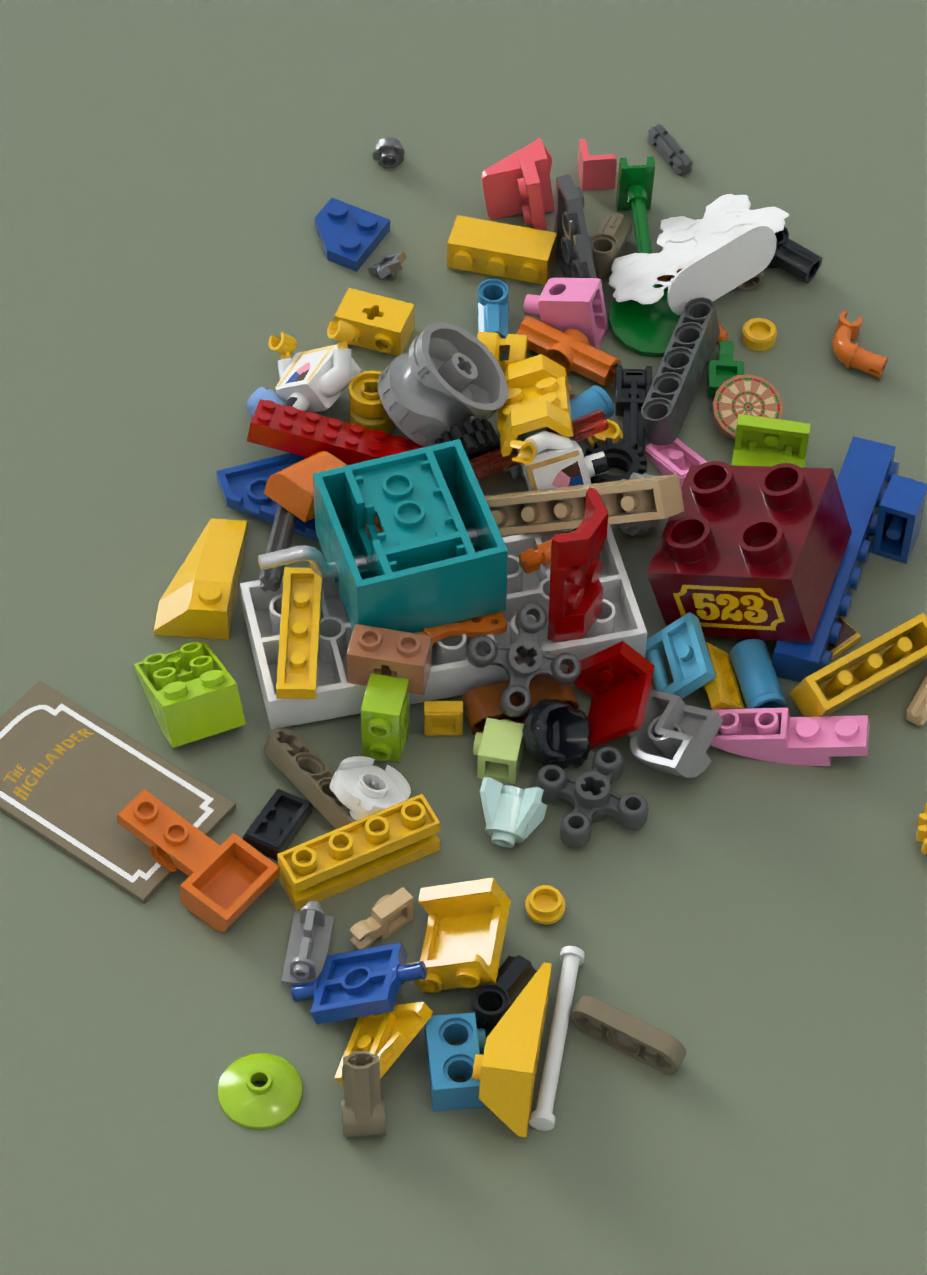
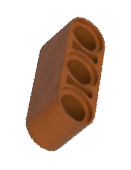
[461,671,579,736]

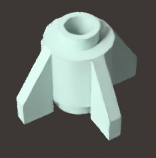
[480,777,547,848]

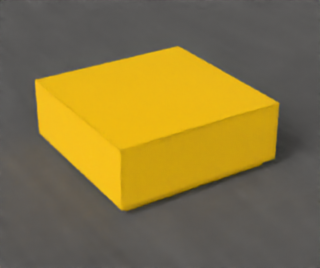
[424,701,463,736]

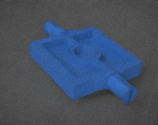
[291,942,427,1024]

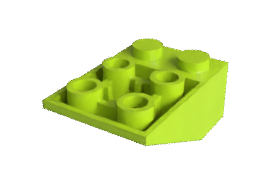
[133,642,246,748]

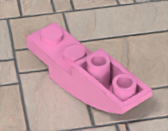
[710,708,870,766]

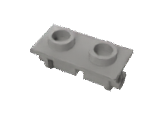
[281,901,334,985]

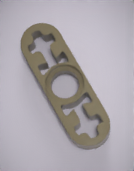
[570,996,687,1074]

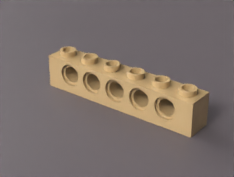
[485,474,684,536]

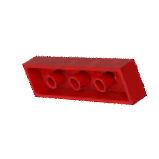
[247,399,423,465]

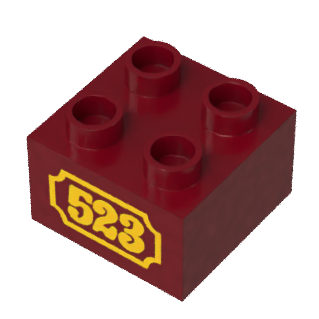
[646,461,852,643]

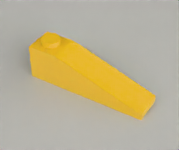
[154,518,248,640]
[472,962,552,1138]

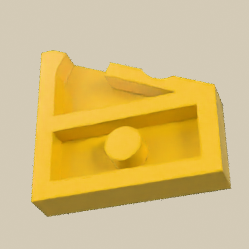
[335,1002,433,1087]

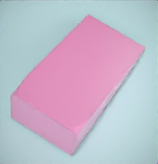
[644,438,707,487]

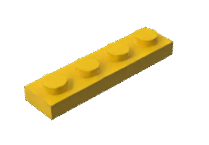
[276,567,323,699]

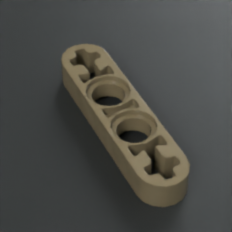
[264,728,357,829]

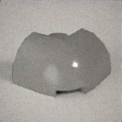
[627,689,723,778]

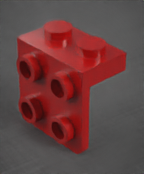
[567,641,655,750]

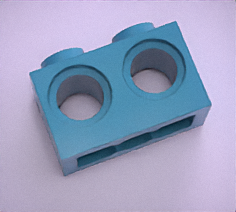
[425,1012,486,1111]

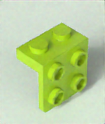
[731,414,811,468]

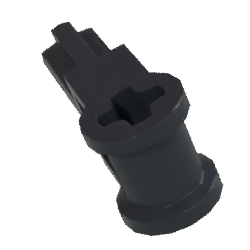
[615,365,652,451]

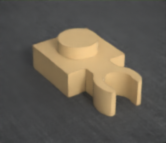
[349,887,414,950]

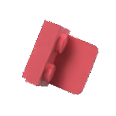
[481,138,555,231]

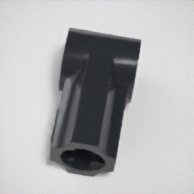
[767,227,823,283]
[471,955,537,1037]

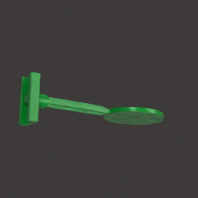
[609,156,680,358]

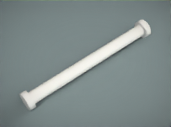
[529,946,585,1131]

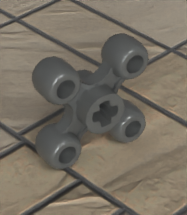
[466,603,581,718]
[536,746,649,849]

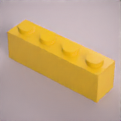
[789,612,927,717]

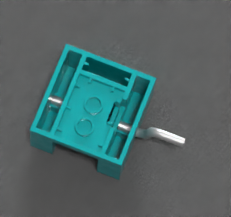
[258,439,508,633]

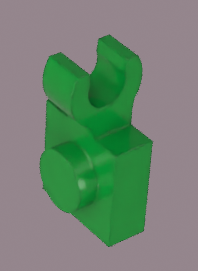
[707,341,744,396]

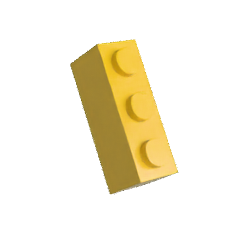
[447,215,557,285]

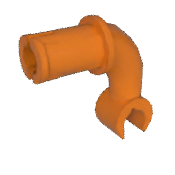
[832,310,888,379]

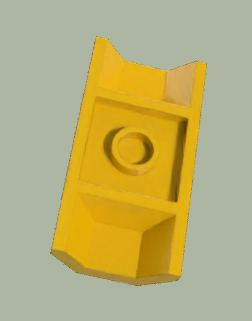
[497,354,574,457]

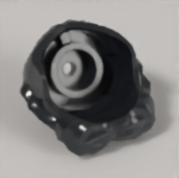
[522,699,590,769]

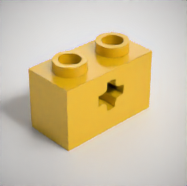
[334,288,415,356]

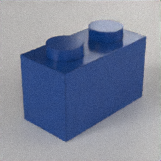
[871,474,927,564]

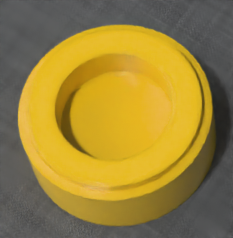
[741,318,777,351]

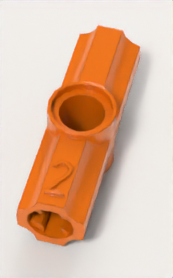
[516,316,621,387]

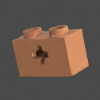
[346,624,432,695]

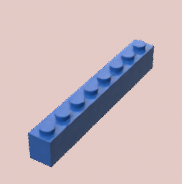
[773,436,899,682]

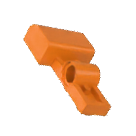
[263,451,383,534]
[117,789,280,932]

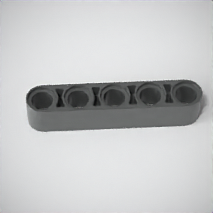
[641,297,720,446]

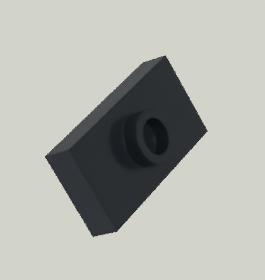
[243,789,313,861]

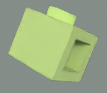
[473,718,524,784]

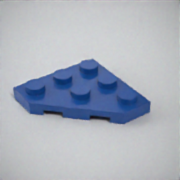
[216,453,319,542]

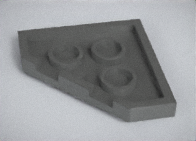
[554,174,597,278]

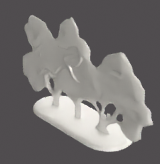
[608,194,789,315]

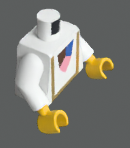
[268,320,361,412]
[510,431,609,491]

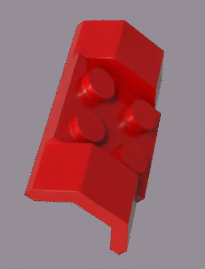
[547,487,608,642]

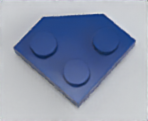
[315,198,390,271]

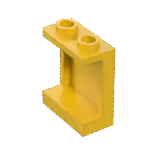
[407,878,511,993]

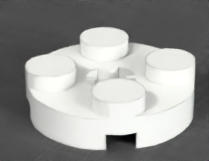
[329,756,411,820]

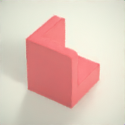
[578,139,617,191]

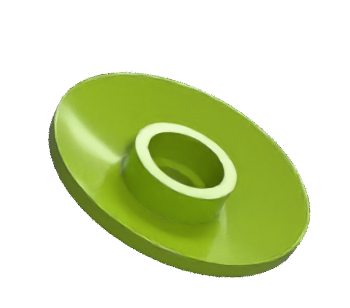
[218,1053,303,1130]

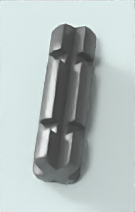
[648,124,693,176]

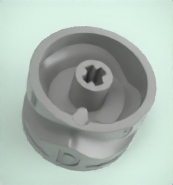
[378,322,508,447]

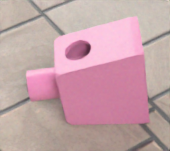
[523,278,609,348]

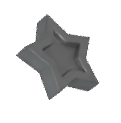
[368,251,407,279]

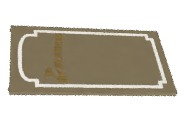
[0,680,236,904]

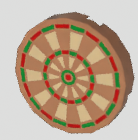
[711,374,784,440]

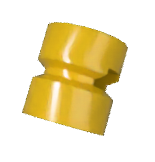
[477,331,528,373]
[348,370,395,434]

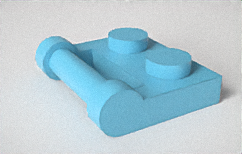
[645,612,716,699]

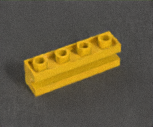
[277,794,440,911]

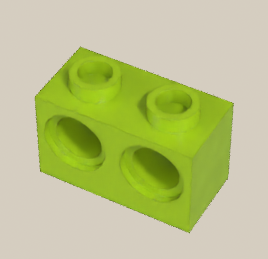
[361,673,410,763]

